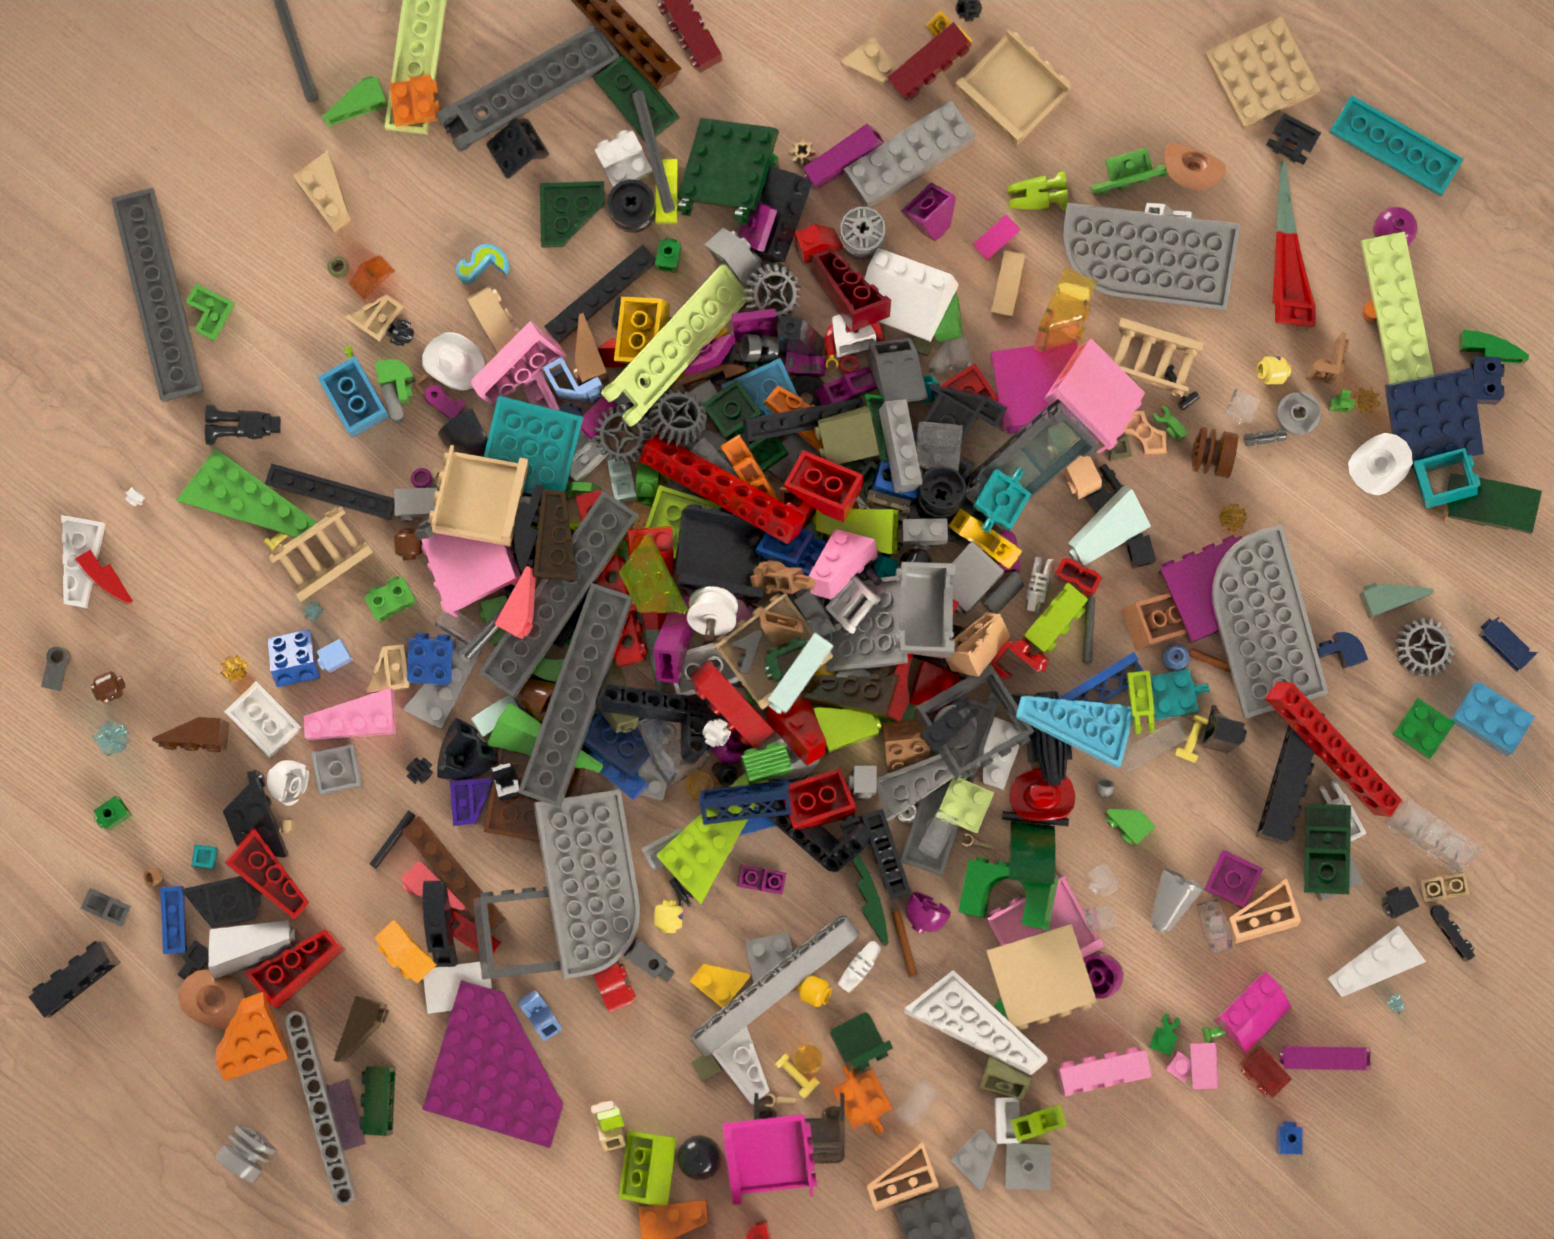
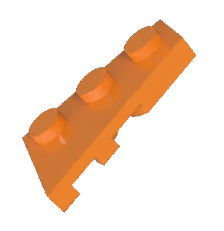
[639,1200,708,1239]

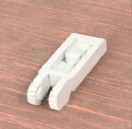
[1318,780,1367,842]

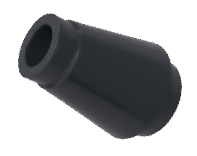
[711,762,738,786]

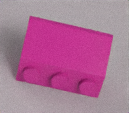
[1213,972,1291,1053]

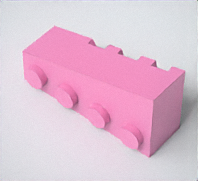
[470,321,567,406]
[304,688,397,741]
[1056,1047,1152,1096]

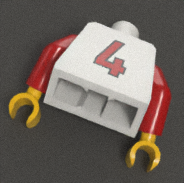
[824,312,885,370]

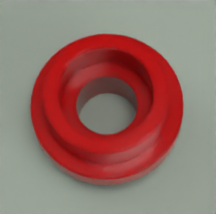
[838,354,860,375]

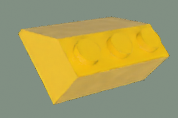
[614,297,671,364]

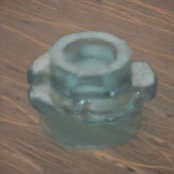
[304,602,324,622]
[1387,993,1406,1014]

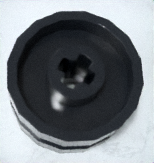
[607,179,656,233]

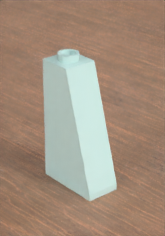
[1068,485,1151,566]
[768,633,833,714]

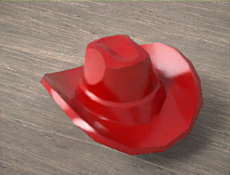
[1009,768,1076,821]

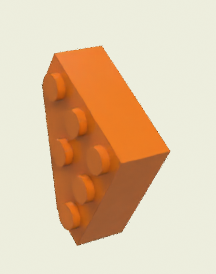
[216,992,288,1081]

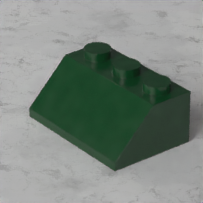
[359,1066,396,1136]

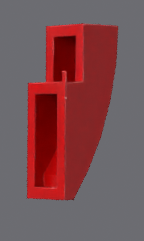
[74,549,133,605]

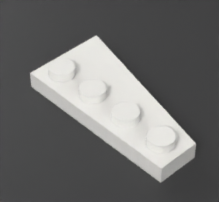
[61,515,106,609]
[1327,926,1426,997]

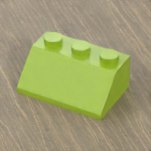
[618,1131,677,1205]

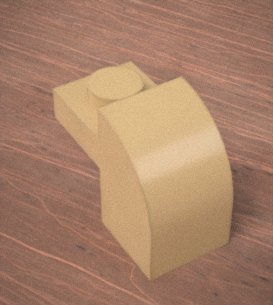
[591,1100,626,1152]

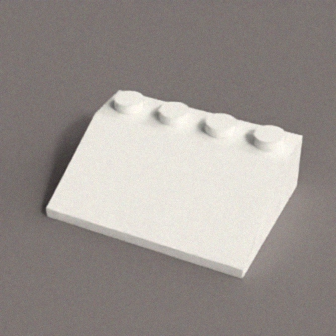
[864,248,959,342]

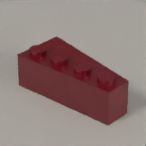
[656,0,722,73]
[811,248,891,331]

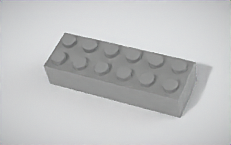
[844,100,975,208]

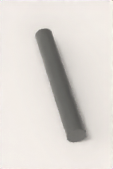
[1083,597,1096,663]

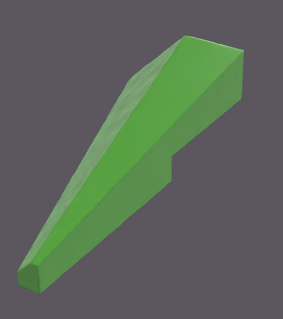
[487,703,603,773]

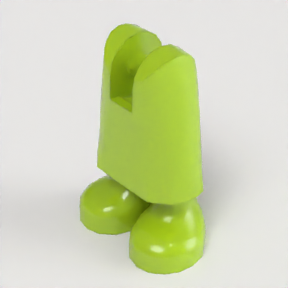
[1007,171,1069,212]

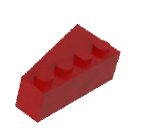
[689,659,774,748]
[224,828,309,920]
[244,929,346,1009]

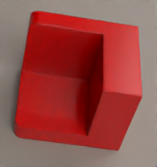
[597,338,626,368]

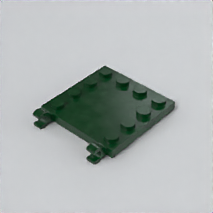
[677,117,779,225]

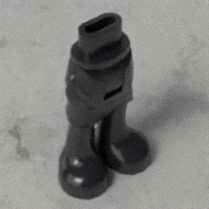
[205,405,281,445]

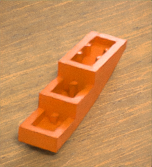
[721,434,781,502]

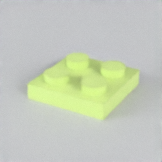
[936,778,994,834]

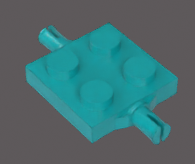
[973,467,1032,533]
[1150,669,1210,721]

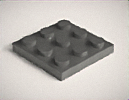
[894,1185,975,1239]

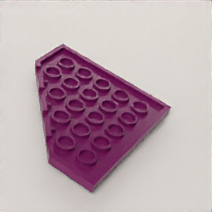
[422,980,564,1148]

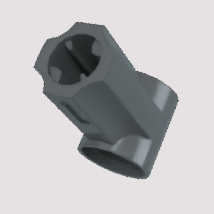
[41,647,71,691]

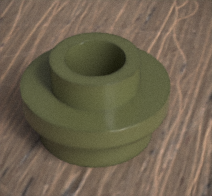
[328,257,350,278]

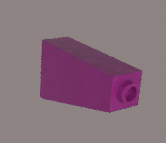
[803,124,885,188]
[653,594,693,683]
[1280,1046,1371,1070]

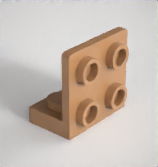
[1306,332,1349,384]
[883,720,931,773]

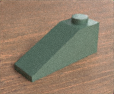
[1360,583,1435,619]

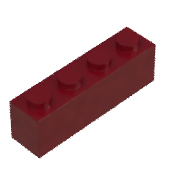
[887,22,972,101]

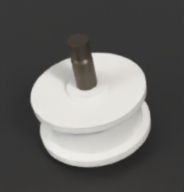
[687,587,738,641]

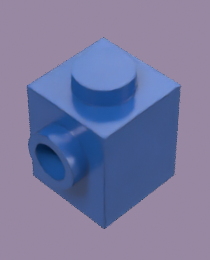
[1276,1122,1303,1155]

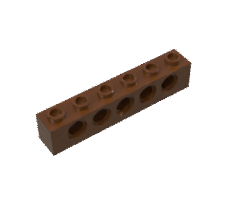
[571,0,682,90]

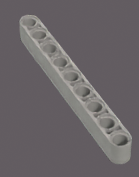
[690,915,859,1056]
[285,1011,357,1206]

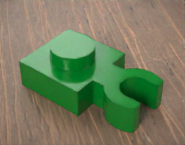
[1148,1013,1180,1056]

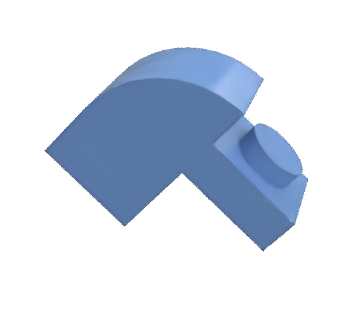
[517,989,563,1041]

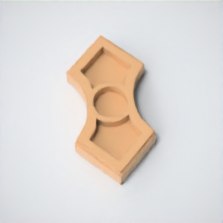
[1123,410,1167,455]

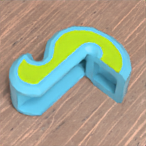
[456,244,510,284]

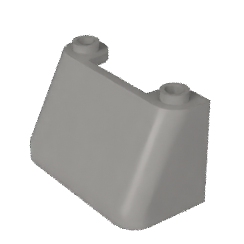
[895,562,956,658]

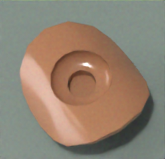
[1164,142,1226,190]
[178,970,244,1029]

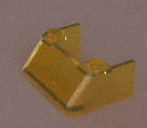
[1034,268,1097,352]

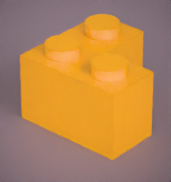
[375,920,436,983]

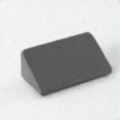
[983,571,1024,614]

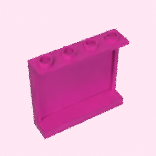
[990,340,1081,434]
[723,1114,817,1205]

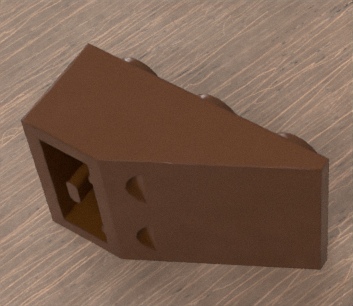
[152,717,229,752]

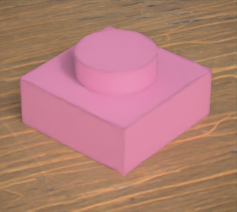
[1165,1051,1192,1083]

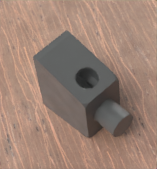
[624,938,675,982]

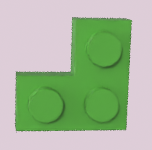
[186,284,235,342]

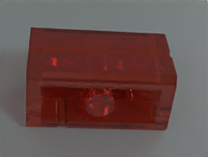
[1239,1046,1292,1097]

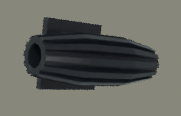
[1027,691,1072,786]

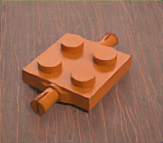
[833,1065,893,1135]

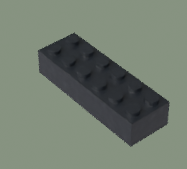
[1255,713,1325,845]

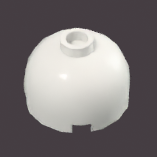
[267,760,309,805]

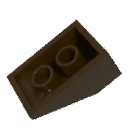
[333,996,389,1062]

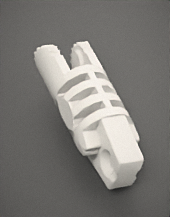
[1026,557,1054,614]
[838,941,881,993]

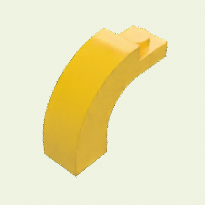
[949,508,1022,569]

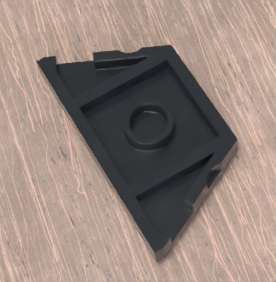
[223,777,288,858]
[182,876,262,928]

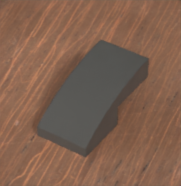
[80,888,131,927]

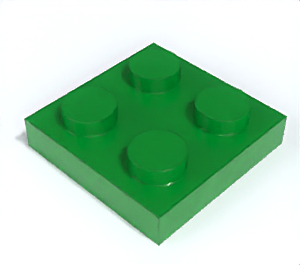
[1392,698,1455,759]

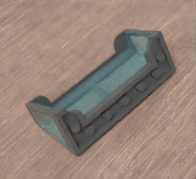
[965,399,1098,530]

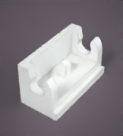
[994,1097,1021,1144]

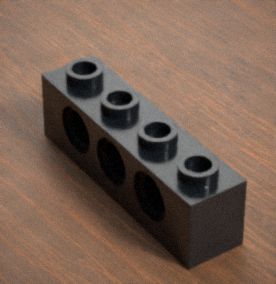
[861,808,912,901]

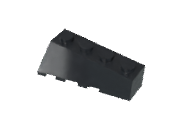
[754,166,813,262]
[1202,705,1247,753]

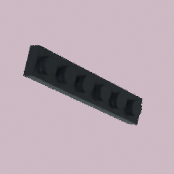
[544,244,656,343]
[742,398,864,441]
[265,463,395,521]

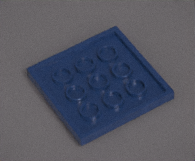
[1384,368,1484,469]

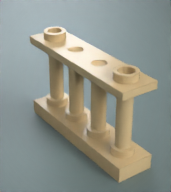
[1114,318,1205,398]
[269,506,373,602]

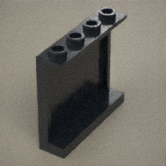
[672,504,766,603]

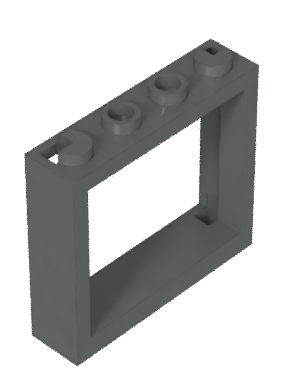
[914,665,1034,780]
[473,886,561,979]

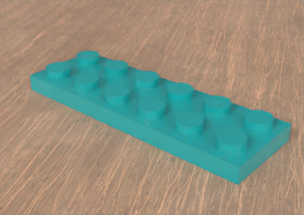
[1329,95,1464,197]

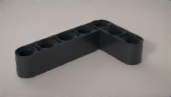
[596,684,707,764]
[756,799,872,872]

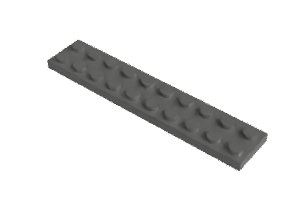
[111,187,204,402]
[478,491,640,698]
[518,583,634,807]

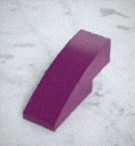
[815,367,878,404]

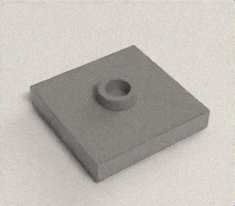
[311,743,363,796]
[1005,1143,1052,1190]

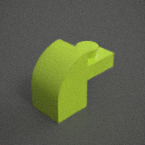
[1011,1104,1067,1142]

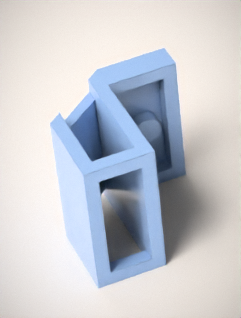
[543,357,603,404]

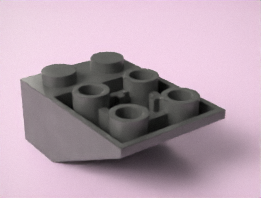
[867,338,927,402]

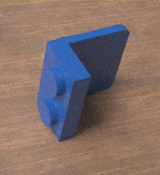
[268,630,320,687]
[407,633,456,685]

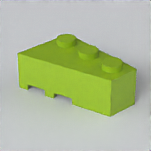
[1023,583,1089,654]

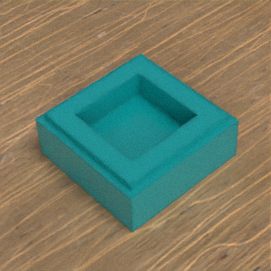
[191,844,218,869]

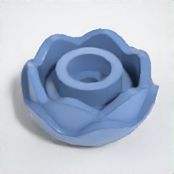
[1162,644,1189,671]

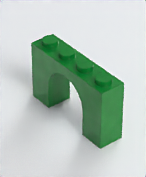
[958,857,1059,931]

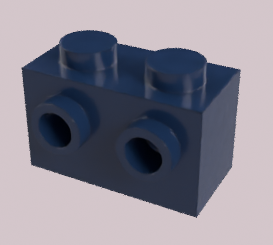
[1470,357,1505,405]

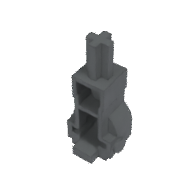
[794,589,843,638]

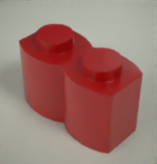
[1054,558,1102,596]
[593,961,636,1013]

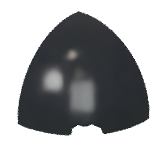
[438,408,488,457]
[437,718,498,780]

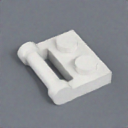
[825,575,881,634]

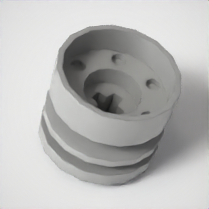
[840,207,885,260]
[215,1124,276,1183]

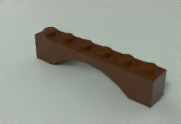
[402,816,506,933]

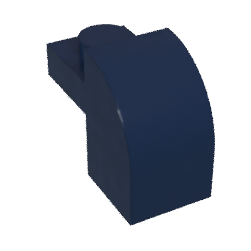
[1317,632,1368,669]

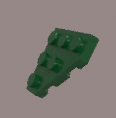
[540,181,605,248]

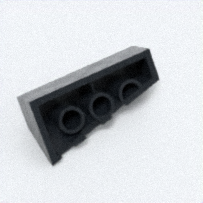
[29,941,121,1018]

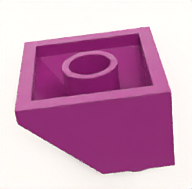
[901,182,956,241]

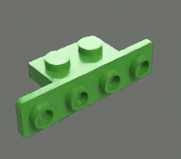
[1090,147,1169,195]

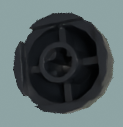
[677,1135,722,1180]

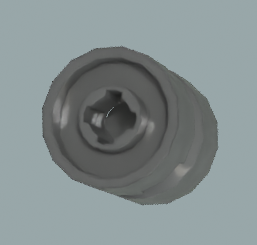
[740,334,778,363]

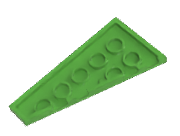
[176,449,318,538]

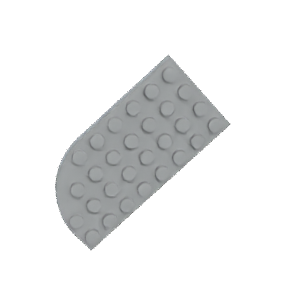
[1063,202,1241,310]
[1212,524,1329,719]
[533,790,640,980]

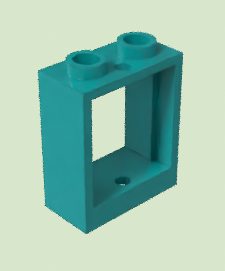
[1413,448,1481,509]

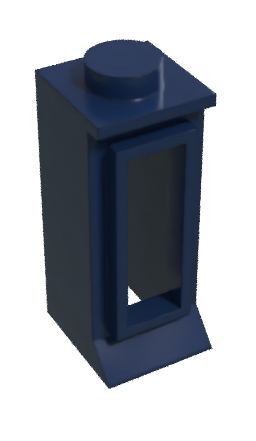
[1478,617,1538,672]

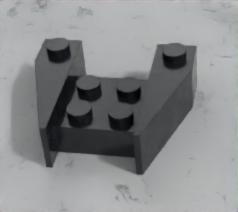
[911,384,1008,481]

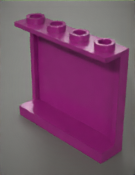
[1158,535,1242,644]

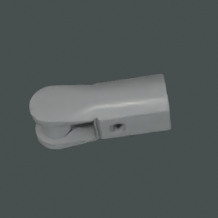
[381,383,404,424]

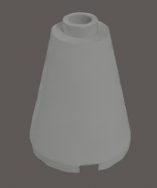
[1150,868,1204,933]

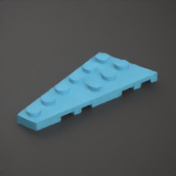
[1016,696,1133,768]

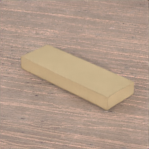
[991,250,1025,318]

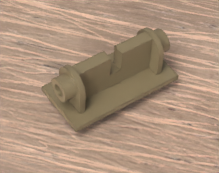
[866,490,911,521]

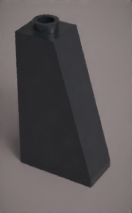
[778,316,824,357]

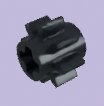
[956,0,982,22]
[387,319,414,346]
[406,757,433,784]

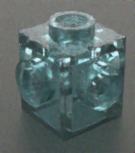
[92,721,131,756]

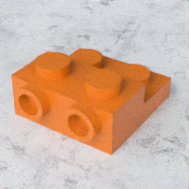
[389,75,441,127]

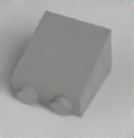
[952,542,1004,615]

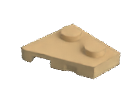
[841,37,898,85]
[345,295,405,343]
[367,644,410,694]

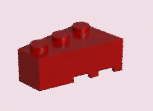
[767,689,826,766]

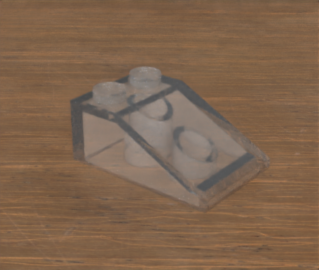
[637,706,711,787]

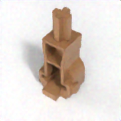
[750,560,816,594]

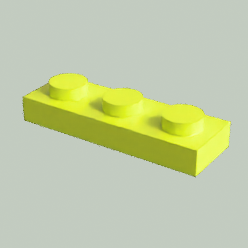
[655,159,678,224]

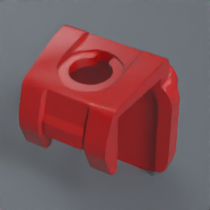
[992,638,1049,679]

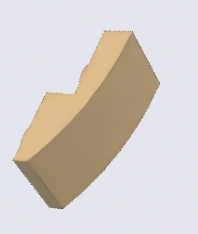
[1421,873,1470,902]

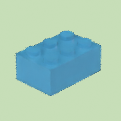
[317,356,390,438]
[1450,681,1535,756]

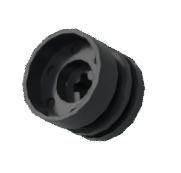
[917,466,966,522]

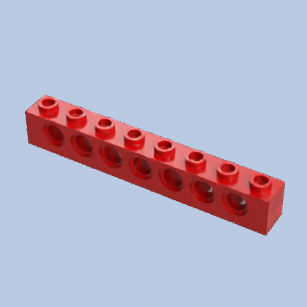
[640,434,806,544]
[576,490,648,667]
[1265,682,1402,817]

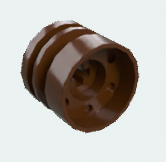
[1191,426,1239,478]

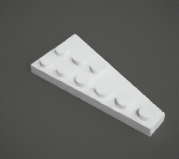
[904,970,1048,1075]

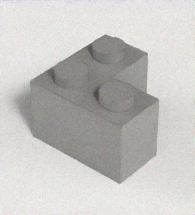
[705,228,764,288]

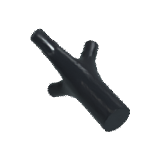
[669,877,694,908]

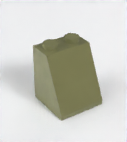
[814,406,879,464]
[979,1038,1039,1100]

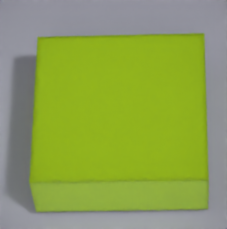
[597,1108,624,1132]

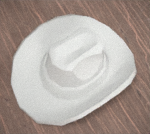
[422,332,485,391]
[1348,433,1413,495]

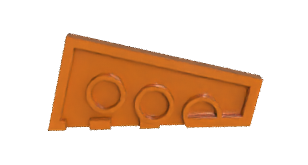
[763,386,823,453]

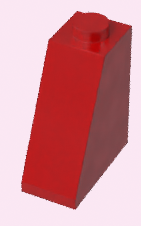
[795,224,843,265]

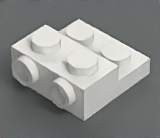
[595,130,653,187]

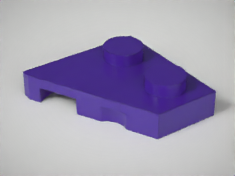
[450,778,493,826]

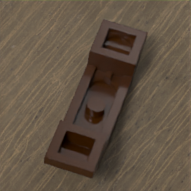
[665,364,749,394]

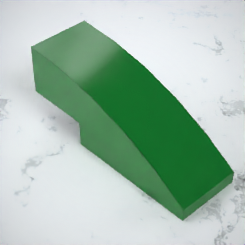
[1459,330,1529,364]

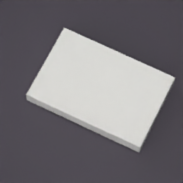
[224,681,302,758]
[423,962,493,1014]

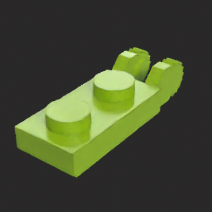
[1127,671,1155,734]

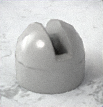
[1096,779,1114,798]

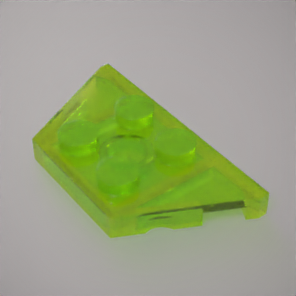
[619,534,688,613]

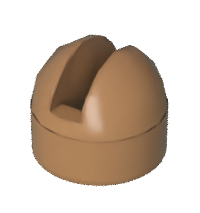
[144,868,163,887]

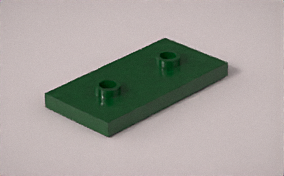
[593,55,680,142]

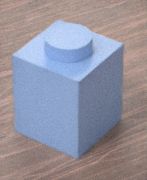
[316,639,353,673]

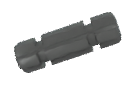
[1244,428,1287,446]

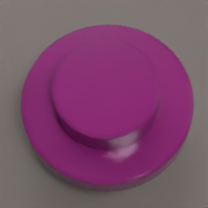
[411,468,433,488]

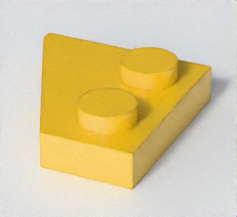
[690,964,751,1008]

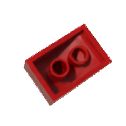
[784,450,863,523]
[782,768,856,829]

